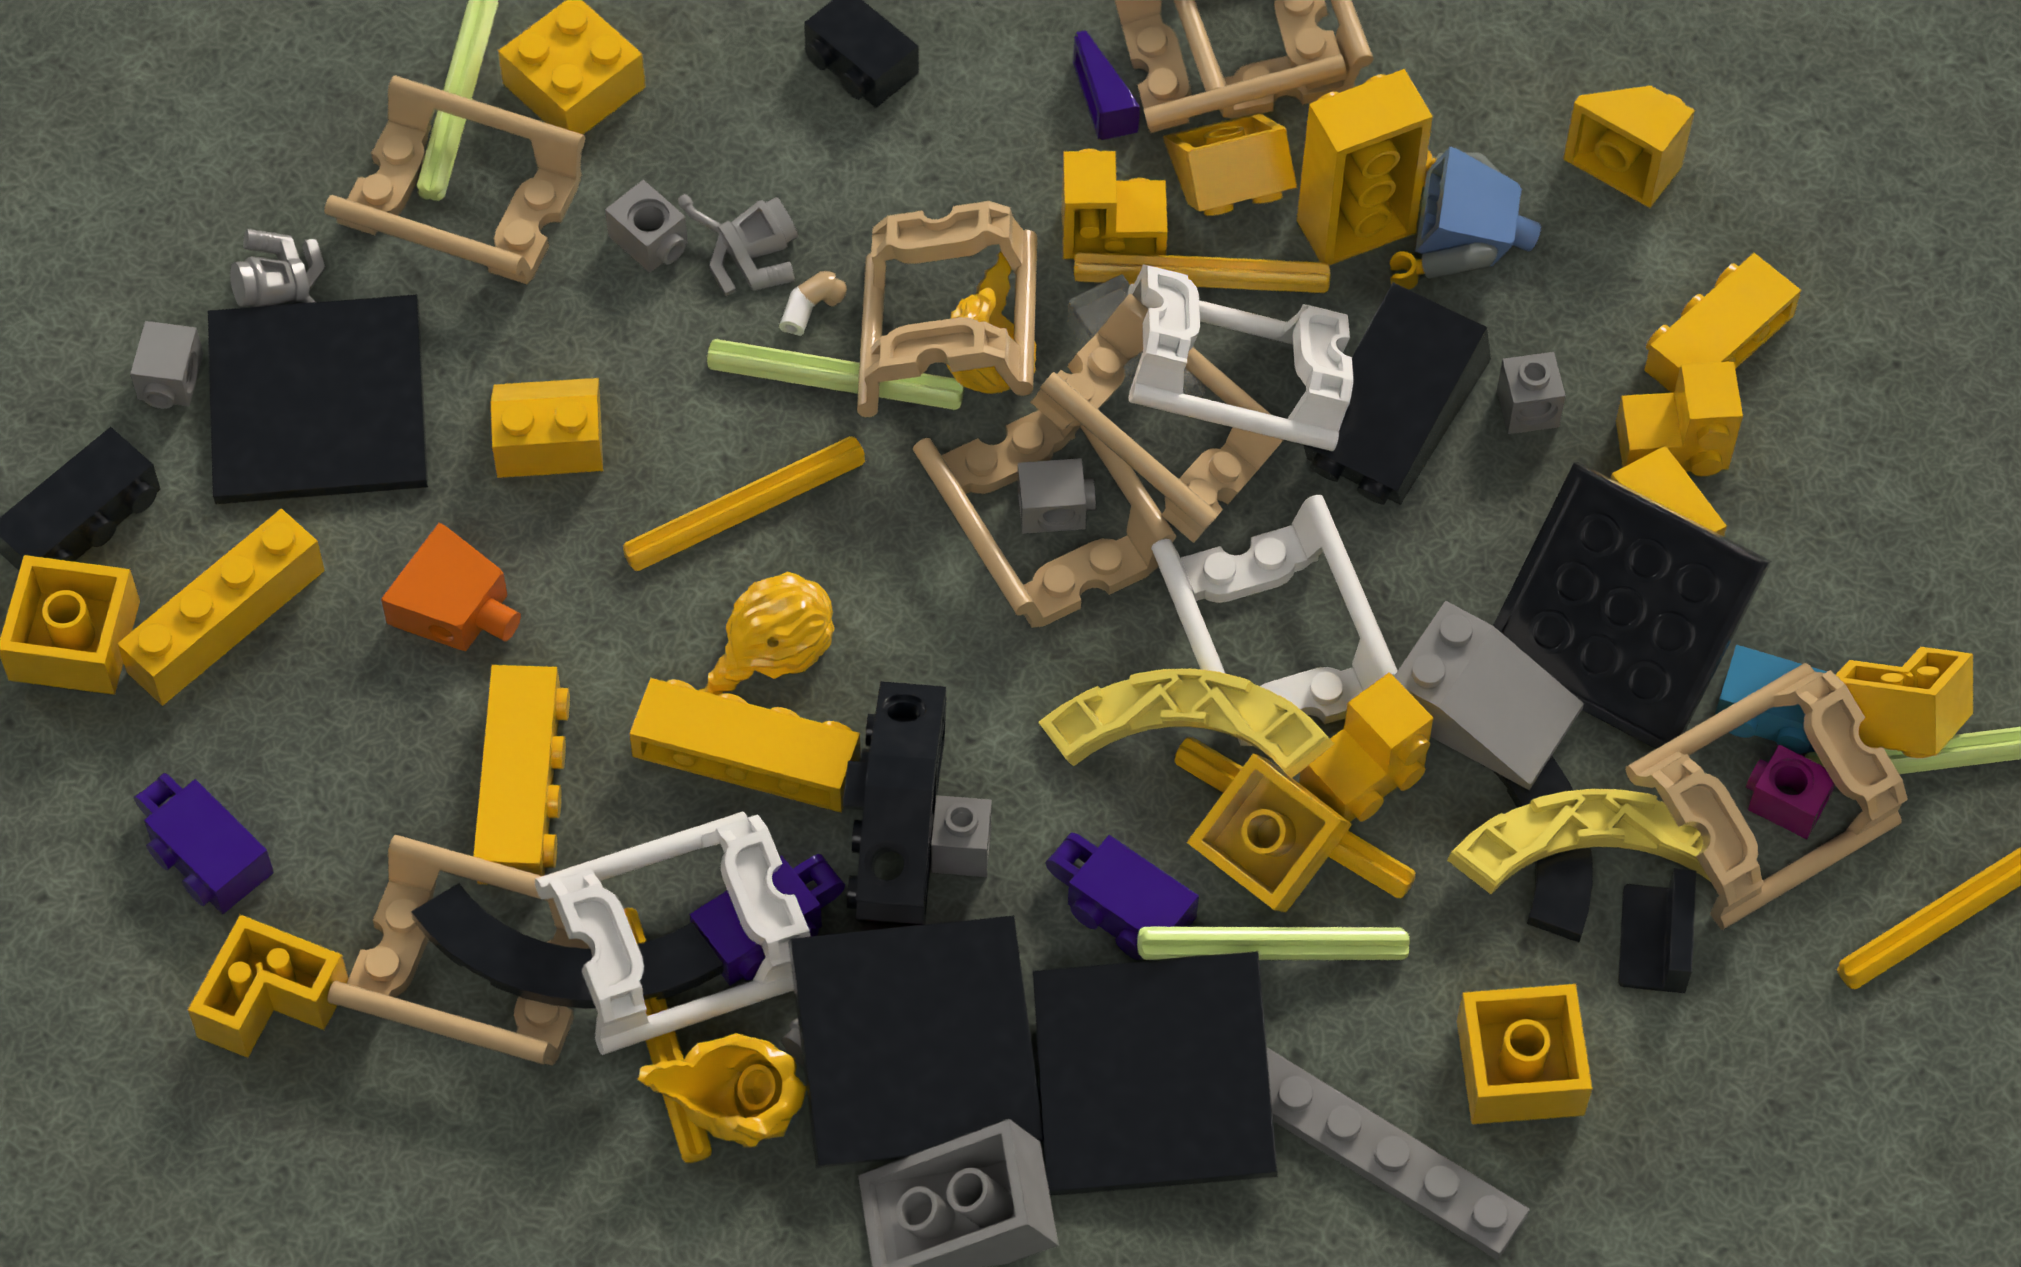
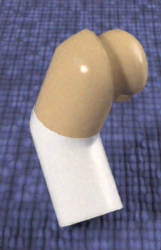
[779,271,847,336]

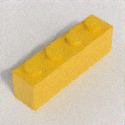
[117,508,325,706]
[473,665,570,885]
[629,678,861,813]

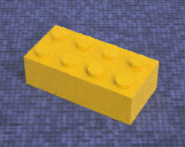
[1297,69,1433,266]

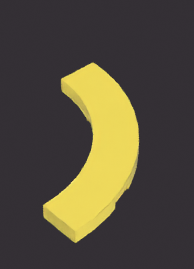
[1038,668,1335,779]
[1447,789,1711,894]

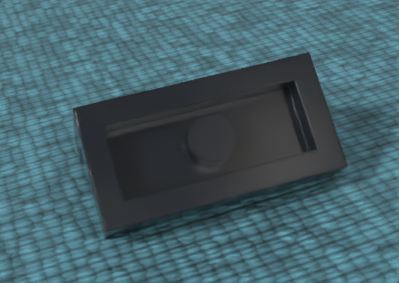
[1618,868,1696,993]

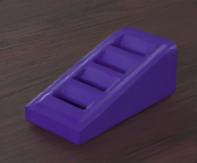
[1073,30,1140,140]

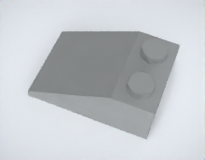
[1394,600,1584,790]
[858,1119,1059,1267]

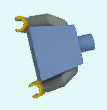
[1390,146,1541,290]

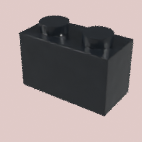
[804,0,919,108]

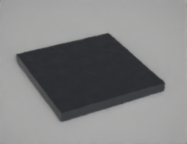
[208,294,428,504]
[1493,462,1772,749]
[788,915,1044,1168]
[1033,951,1278,1195]

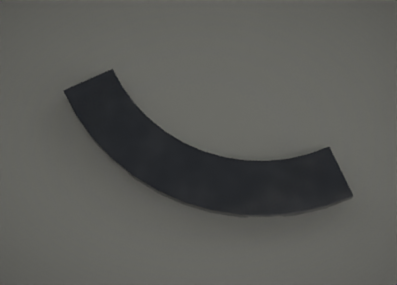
[1483,756,1593,943]
[411,883,724,1009]

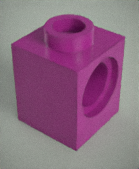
[1745,745,1835,839]

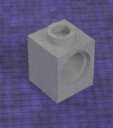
[605,180,688,273]
[130,321,203,409]
[1497,352,1566,434]
[1017,458,1096,534]
[931,795,992,877]

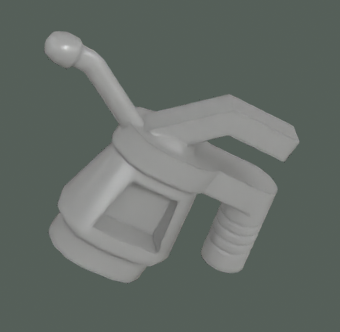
[678,194,798,296]
[230,229,325,307]

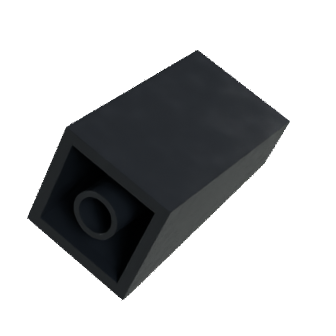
[1303,283,1491,505]

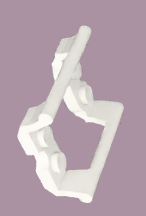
[1126,264,1354,451]
[1151,495,1398,746]
[535,812,810,1055]

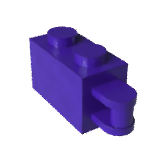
[133,773,274,914]
[1045,833,1199,961]
[689,854,845,986]

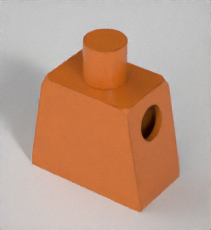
[381,523,521,651]

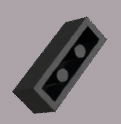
[0,427,161,571]

